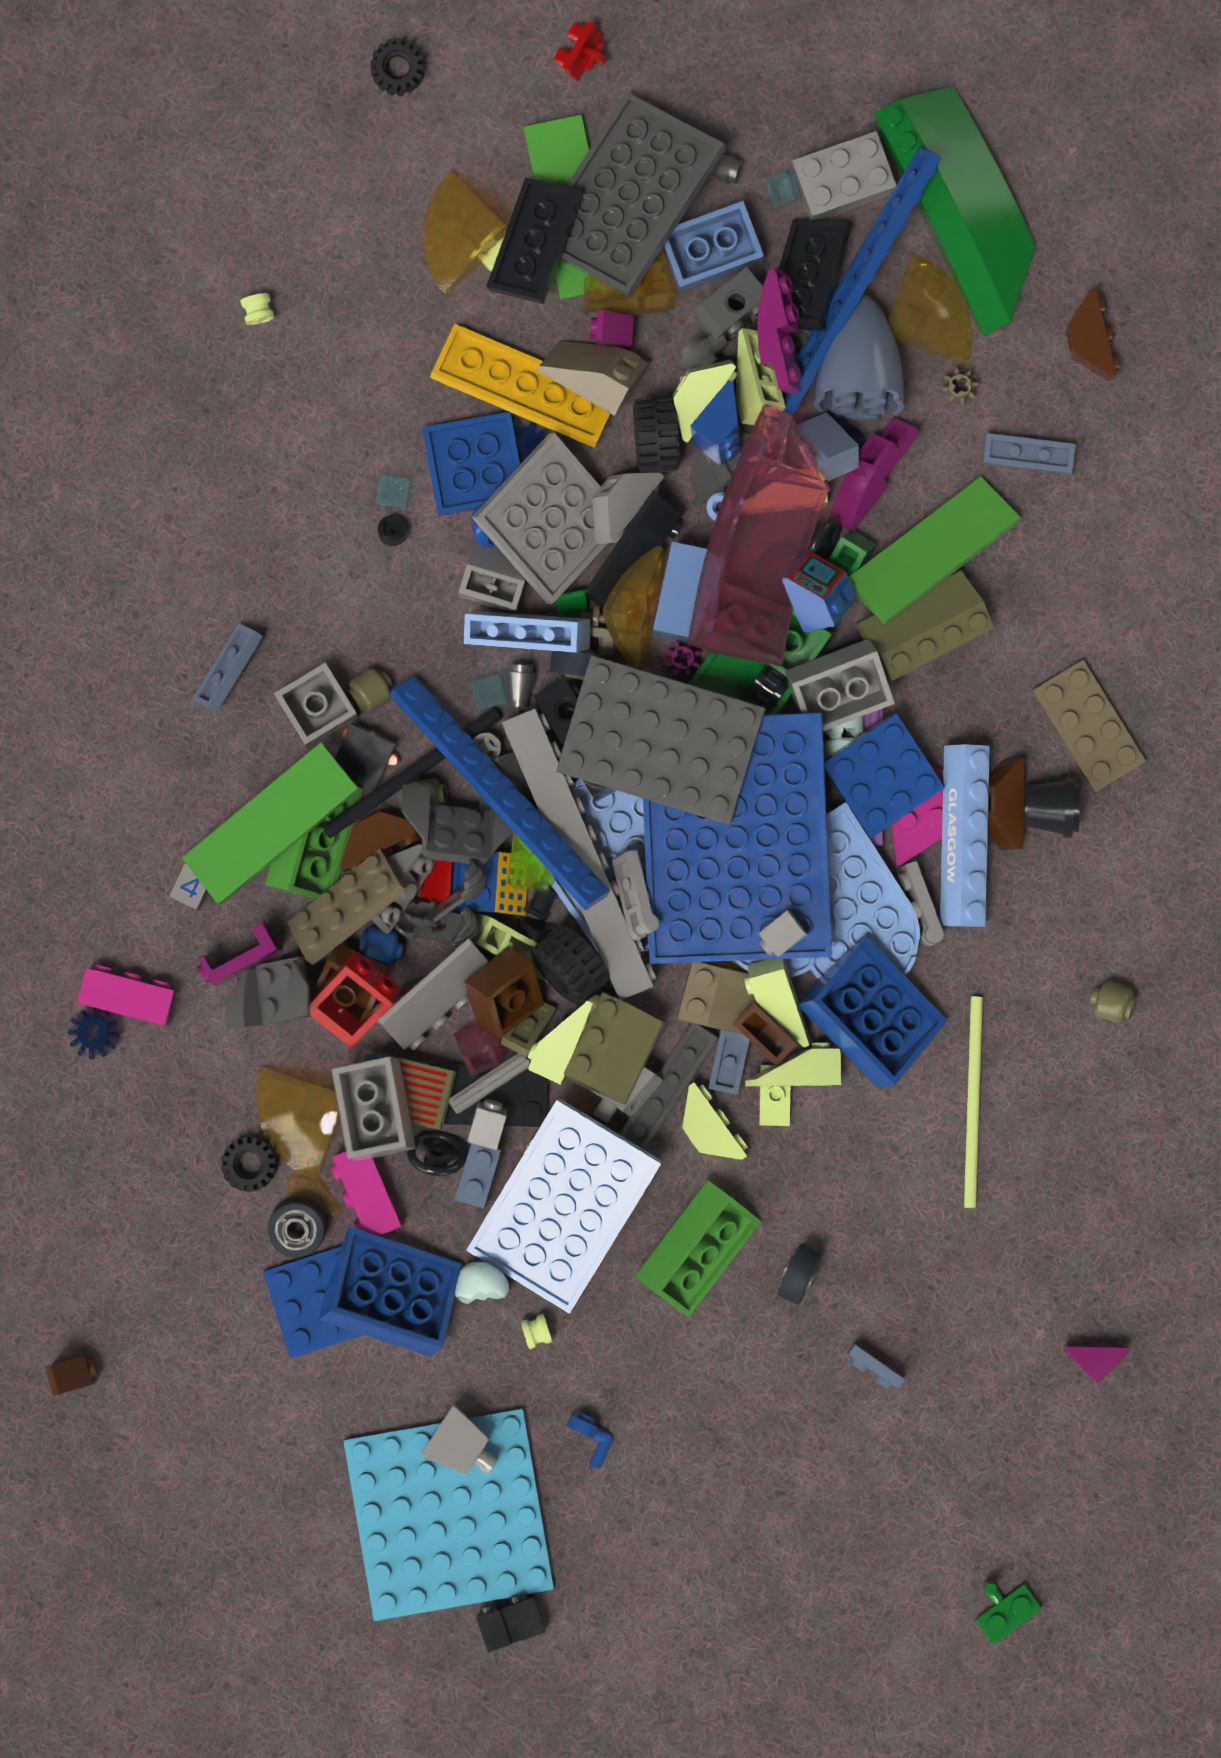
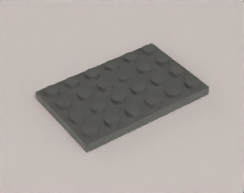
[560,92,727,297]
[556,655,766,825]

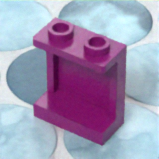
[196,923,280,987]

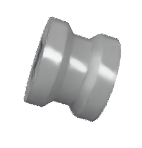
[473,733,501,760]

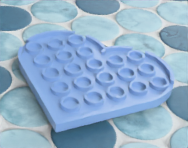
[734,802,920,980]

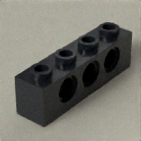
[533,677,616,802]

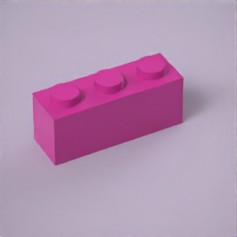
[77,964,176,1027]
[330,1151,402,1236]

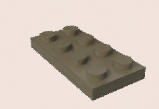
[1031,660,1146,793]
[287,849,406,966]

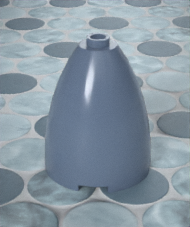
[814,295,904,421]

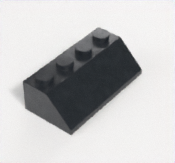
[585,490,683,617]

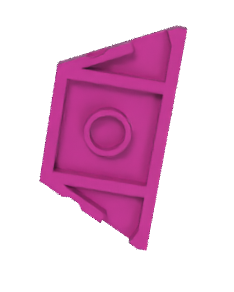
[891,766,943,866]

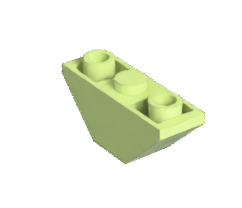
[672,360,738,443]
[682,1083,748,1160]

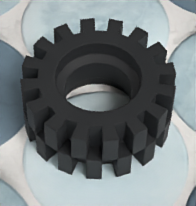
[370,38,425,96]
[221,1137,277,1192]

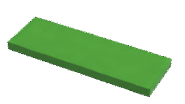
[523,115,615,301]
[848,476,1021,625]
[182,743,360,905]

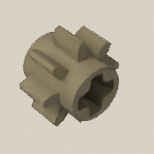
[940,369,978,407]

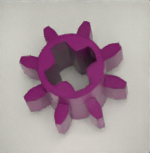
[664,641,700,678]

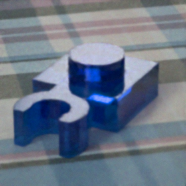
[513,419,546,461]

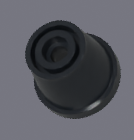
[1024,777,1080,838]

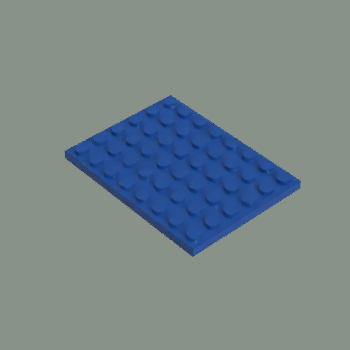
[643,713,832,964]

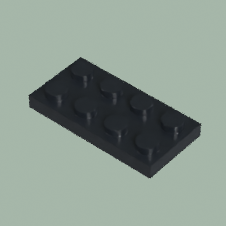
[486,177,583,304]
[778,219,851,331]
[427,1064,548,1127]

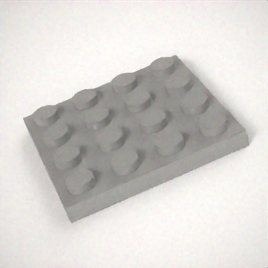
[472,433,608,604]

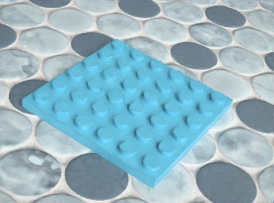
[343,1408,554,1621]

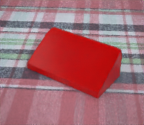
[420,860,453,904]

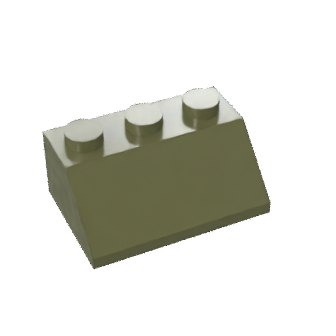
[563,992,665,1105]

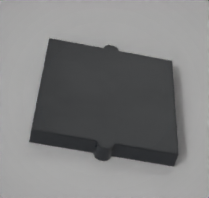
[335,722,396,790]

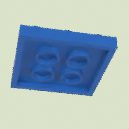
[422,412,520,517]
[824,713,945,839]
[263,1246,362,1359]

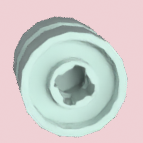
[824,716,864,759]

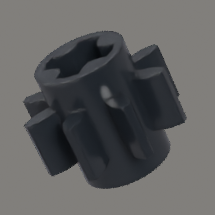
[750,668,787,706]

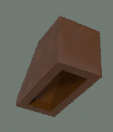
[733,1002,798,1066]
[45,1355,98,1396]

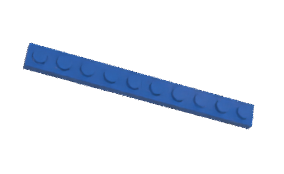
[779,147,942,419]
[390,676,610,911]

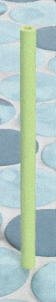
[964,996,983,1208]

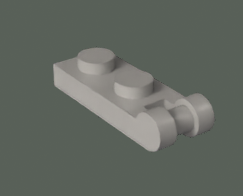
[612,850,659,941]
[898,861,944,947]

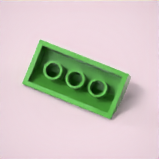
[265,787,363,900]
[634,1180,762,1318]

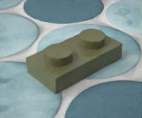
[501,1002,556,1057]

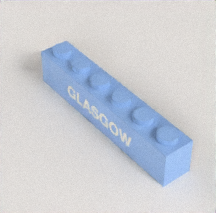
[940,744,990,927]

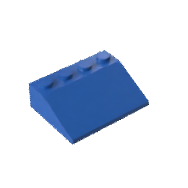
[797,936,948,1089]
[318,1227,462,1357]

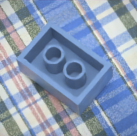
[662,201,764,294]
[652,542,712,644]

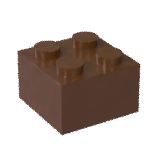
[311,944,391,1022]
[464,947,544,1039]

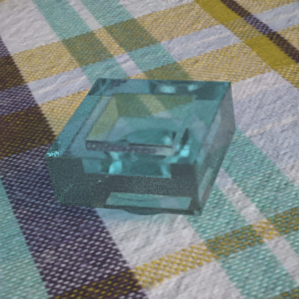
[765,169,802,209]
[376,475,410,510]
[470,674,506,712]

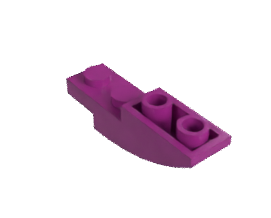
[757,268,801,394]
[829,418,919,531]

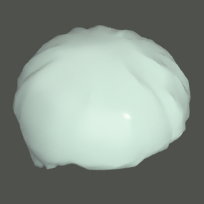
[455,1262,509,1304]

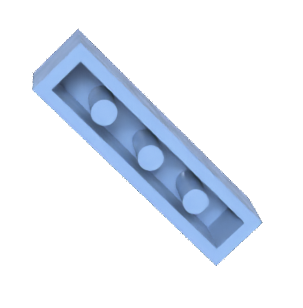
[464,611,590,652]

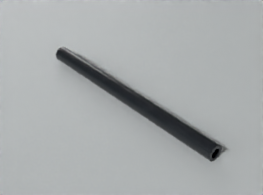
[322,708,501,839]

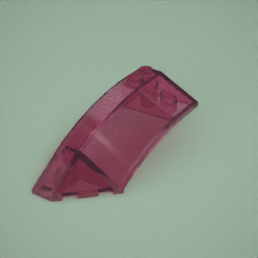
[687,404,831,666]

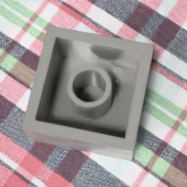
[274,662,358,748]

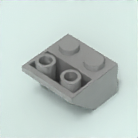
[458,542,527,614]

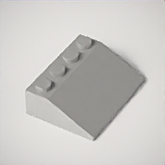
[377,939,488,1051]

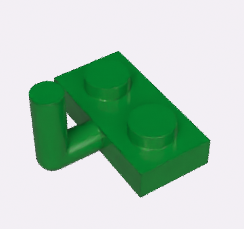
[975,1581,1042,1645]

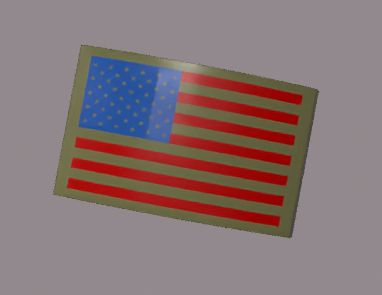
[359,1049,456,1131]

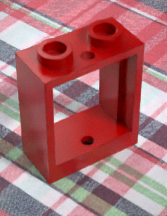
[309,951,401,1048]

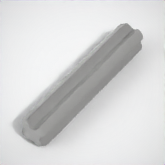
[449,1053,530,1114]

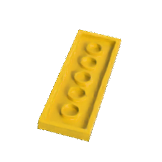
[430,324,611,448]

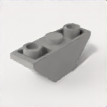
[592,473,664,544]
[371,844,437,934]

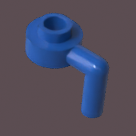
[566,1412,613,1469]

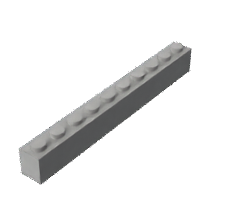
[502,709,656,1001]

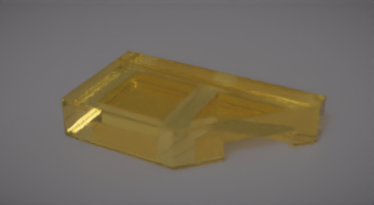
[286,1177,341,1215]

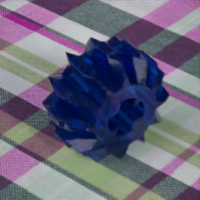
[68,1008,120,1059]

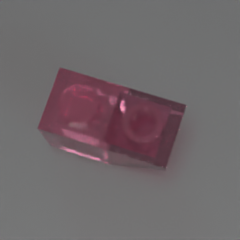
[453,1024,510,1077]

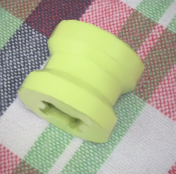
[240,293,275,325]
[520,1314,552,1349]

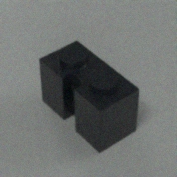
[476,1592,546,1653]

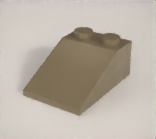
[537,341,648,416]
[677,962,757,1034]

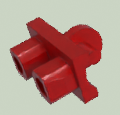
[554,21,607,82]

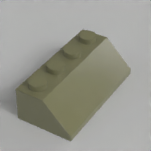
[856,570,994,681]

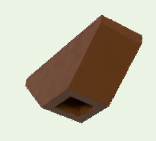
[1065,288,1120,381]
[988,758,1026,850]
[340,811,421,873]

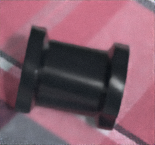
[523,883,559,922]

